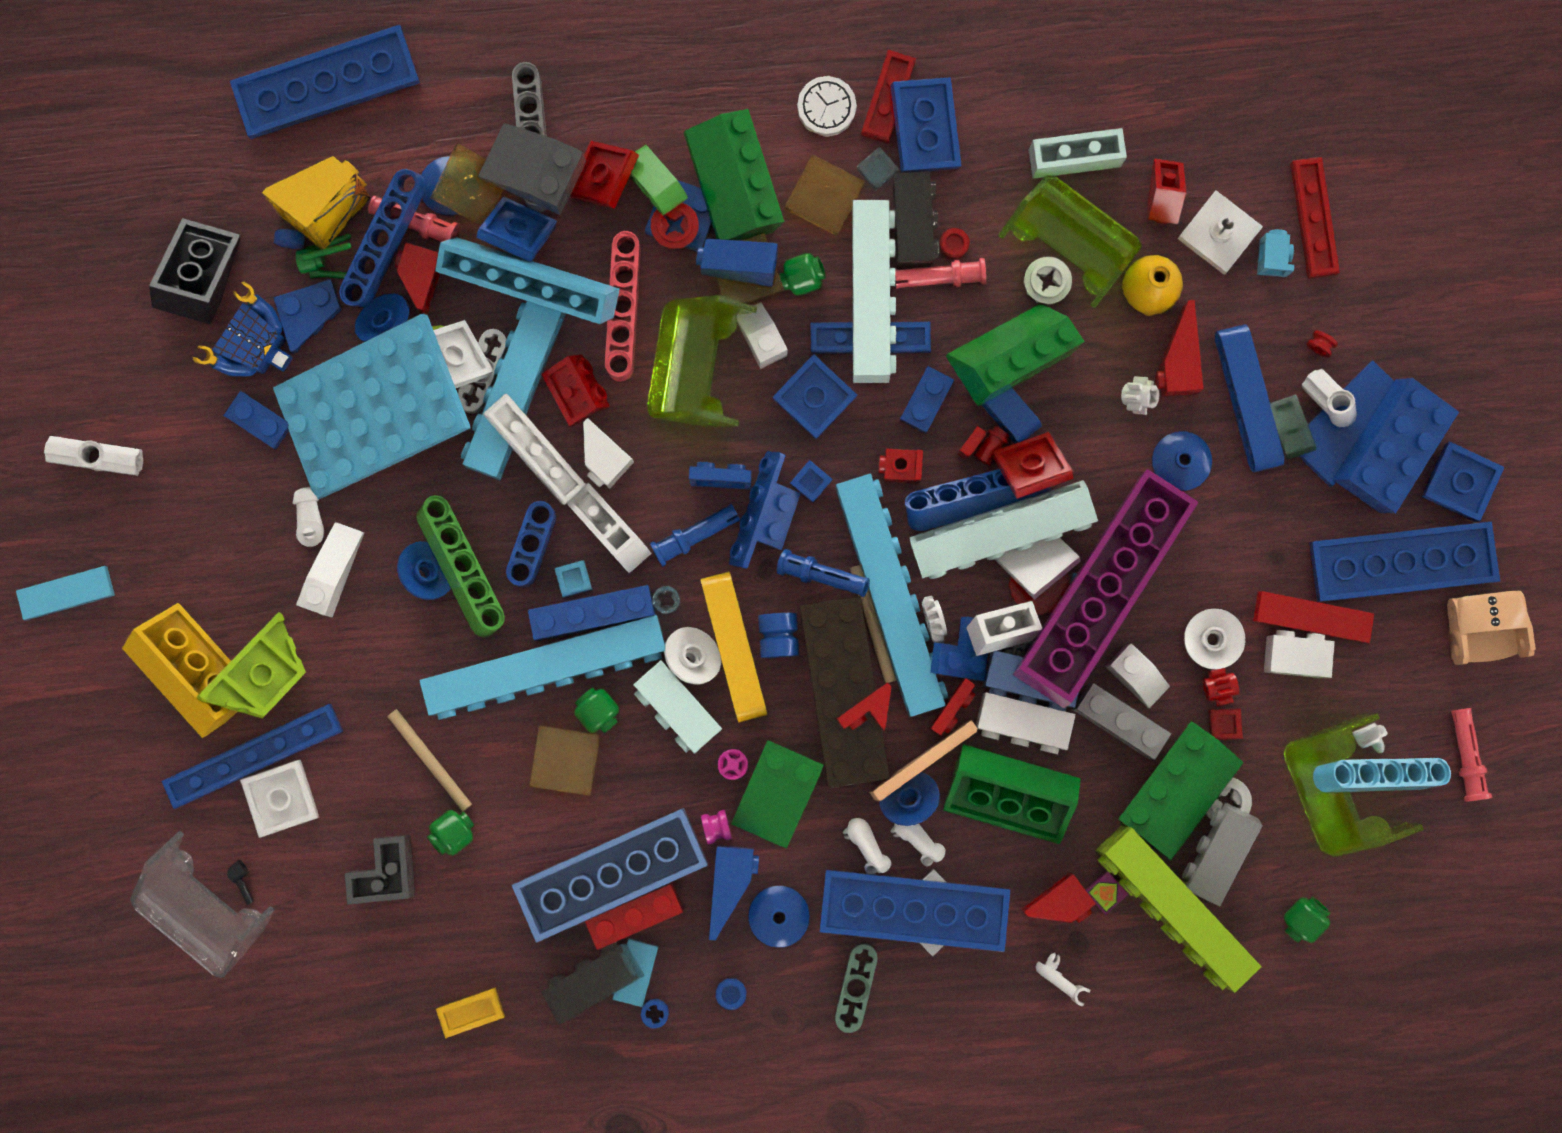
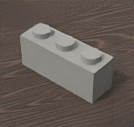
[1072,683,1171,760]
[1182,802,1263,906]

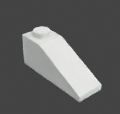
[567,483,652,573]
[296,522,364,617]

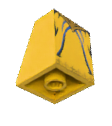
[262,156,371,249]

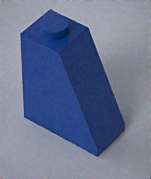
[696,239,778,287]

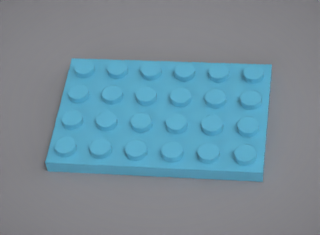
[273,314,471,499]

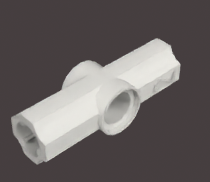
[44,436,144,476]

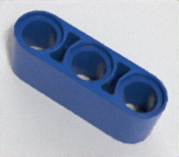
[981,388,1042,443]
[506,501,557,588]

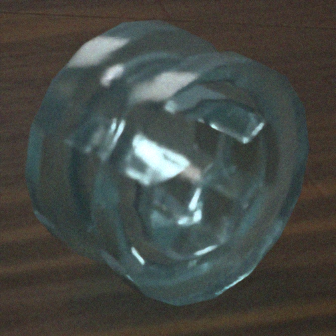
[653,586,680,614]

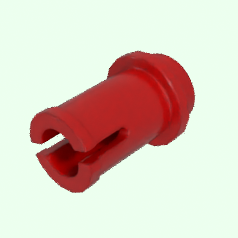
[974,426,1010,466]

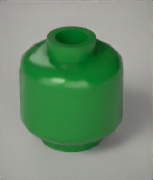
[780,253,826,296]
[574,687,619,733]
[427,810,474,856]
[1284,897,1330,943]

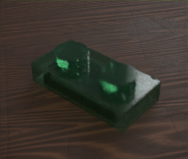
[1270,394,1317,460]

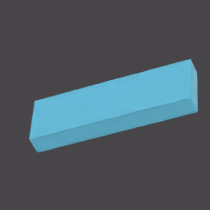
[16,566,115,620]

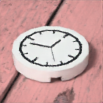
[797,76,857,137]

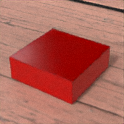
[957,426,986,460]
[1208,709,1243,740]

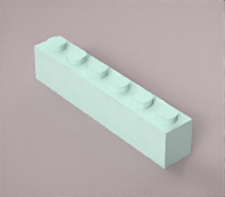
[852,200,896,383]
[910,480,1098,579]

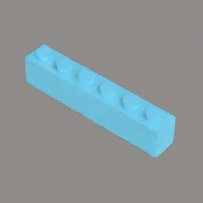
[435,237,620,324]
[461,301,566,481]

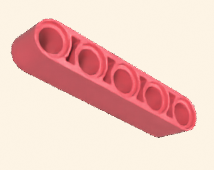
[605,231,641,382]

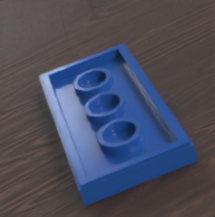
[1287,360,1394,487]

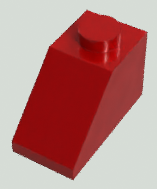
[1147,159,1186,224]
[395,243,440,315]
[1021,873,1096,923]

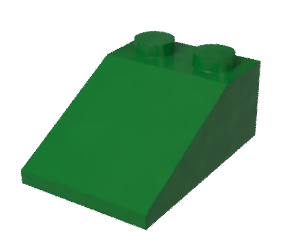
[731,740,824,849]

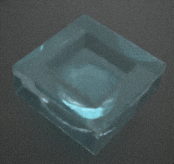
[857,147,899,191]

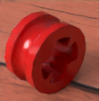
[1306,330,1338,358]

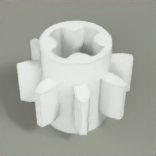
[1121,376,1159,415]

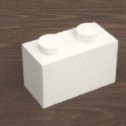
[967,601,1043,656]
[1264,630,1335,679]

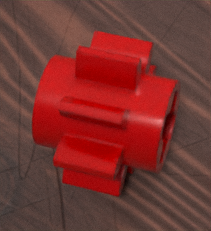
[1202,668,1239,706]

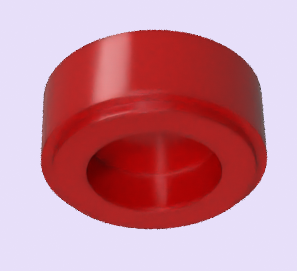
[939,228,970,260]

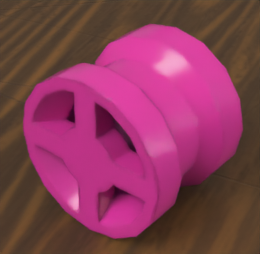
[718,749,748,780]
[701,809,732,845]

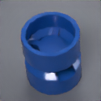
[758,613,800,658]

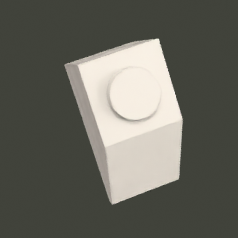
[734,302,788,369]
[583,418,634,489]
[1104,643,1170,708]

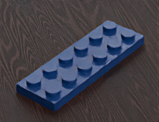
[230,25,420,139]
[1309,521,1500,602]
[820,870,1010,952]

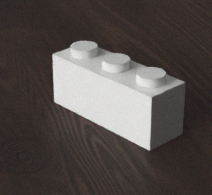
[976,692,1076,755]

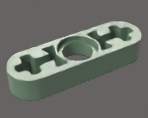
[835,943,878,1033]

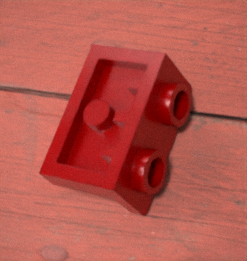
[541,355,610,426]

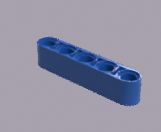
[339,169,426,308]
[1215,324,1284,473]
[905,469,1051,531]

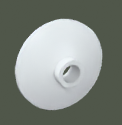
[1184,609,1245,669]
[664,627,721,685]

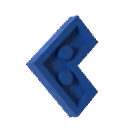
[930,617,988,681]

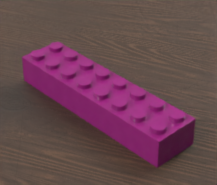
[1012,469,1198,708]

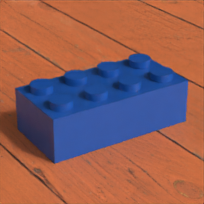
[1333,378,1459,513]

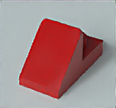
[836,682,892,731]

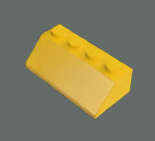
[122,603,238,738]

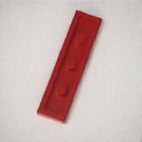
[1290,157,1340,279]
[1253,591,1374,643]

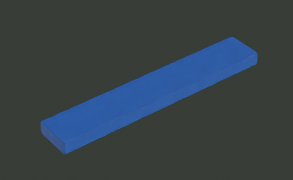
[161,704,344,809]

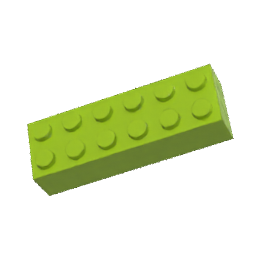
[1095,825,1262,993]

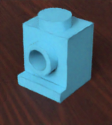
[1257,229,1294,277]

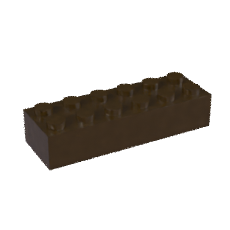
[799,596,890,788]

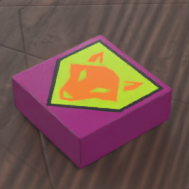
[1085,871,1128,915]

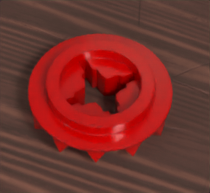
[651,203,699,250]

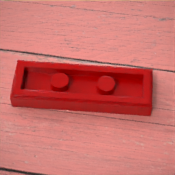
[861,50,916,144]

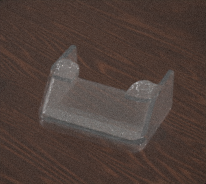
[130,831,275,978]

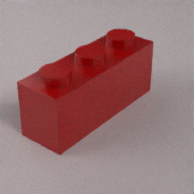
[585,882,684,950]

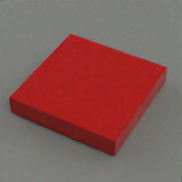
[570,141,639,209]
[993,432,1074,499]

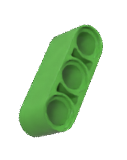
[630,145,688,216]

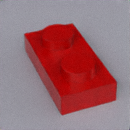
[929,678,976,736]

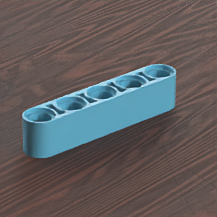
[1313,758,1451,792]

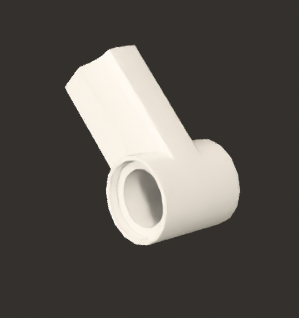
[1302,369,1357,427]

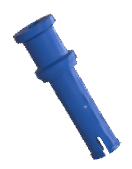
[649,504,740,567]
[777,549,870,597]

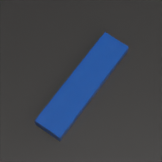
[810,322,931,354]

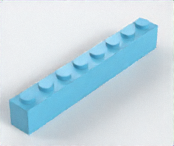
[835,473,948,717]
[419,615,665,720]

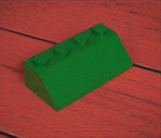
[684,109,784,241]
[946,304,1085,407]
[1118,721,1244,861]
[943,744,1081,844]

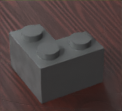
[345,834,415,905]

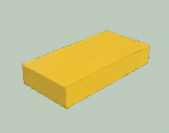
[436,987,505,1038]

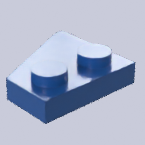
[273,279,342,354]

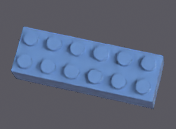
[512,808,708,943]

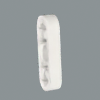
[458,329,508,414]

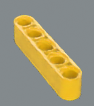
[700,571,768,723]

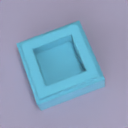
[555,560,593,598]

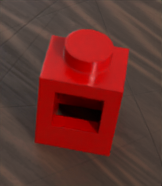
[878,448,923,484]

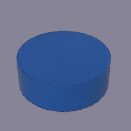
[274,229,305,249]
[716,978,746,1010]

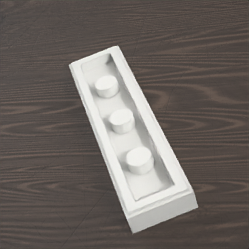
[483,394,586,505]

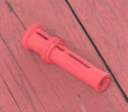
[368,196,460,242]
[895,258,986,289]
[1451,708,1493,802]

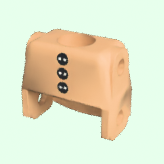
[1447,590,1536,665]

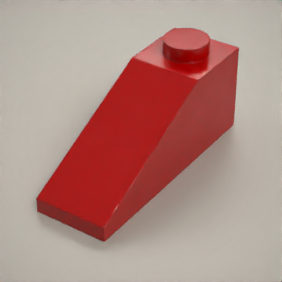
[1155,300,1204,397]

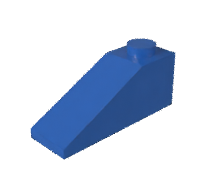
[709,845,759,941]

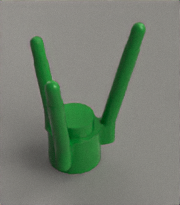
[296,233,352,279]

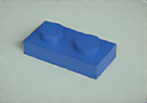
[900,366,954,434]
[223,391,289,450]

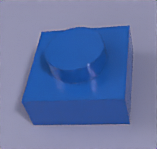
[790,460,833,503]

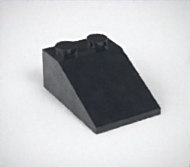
[149,218,240,324]

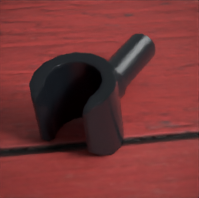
[227,860,254,905]

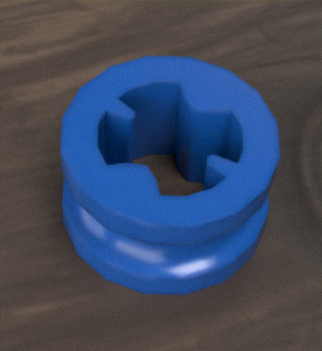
[641,999,669,1028]

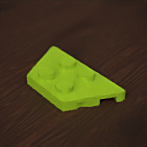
[196,612,306,718]

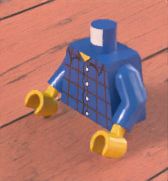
[193,282,292,377]

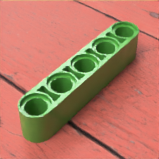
[416,495,505,637]

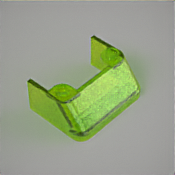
[998,175,1142,308]
[648,295,757,427]
[1284,713,1424,856]

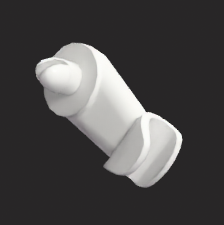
[293,487,324,547]
[1352,723,1388,753]
[843,818,891,875]
[891,824,945,867]
[1036,953,1091,1006]

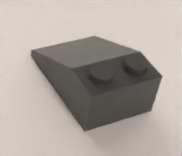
[478,123,586,215]

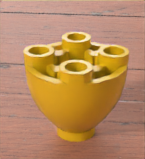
[1122,255,1183,316]

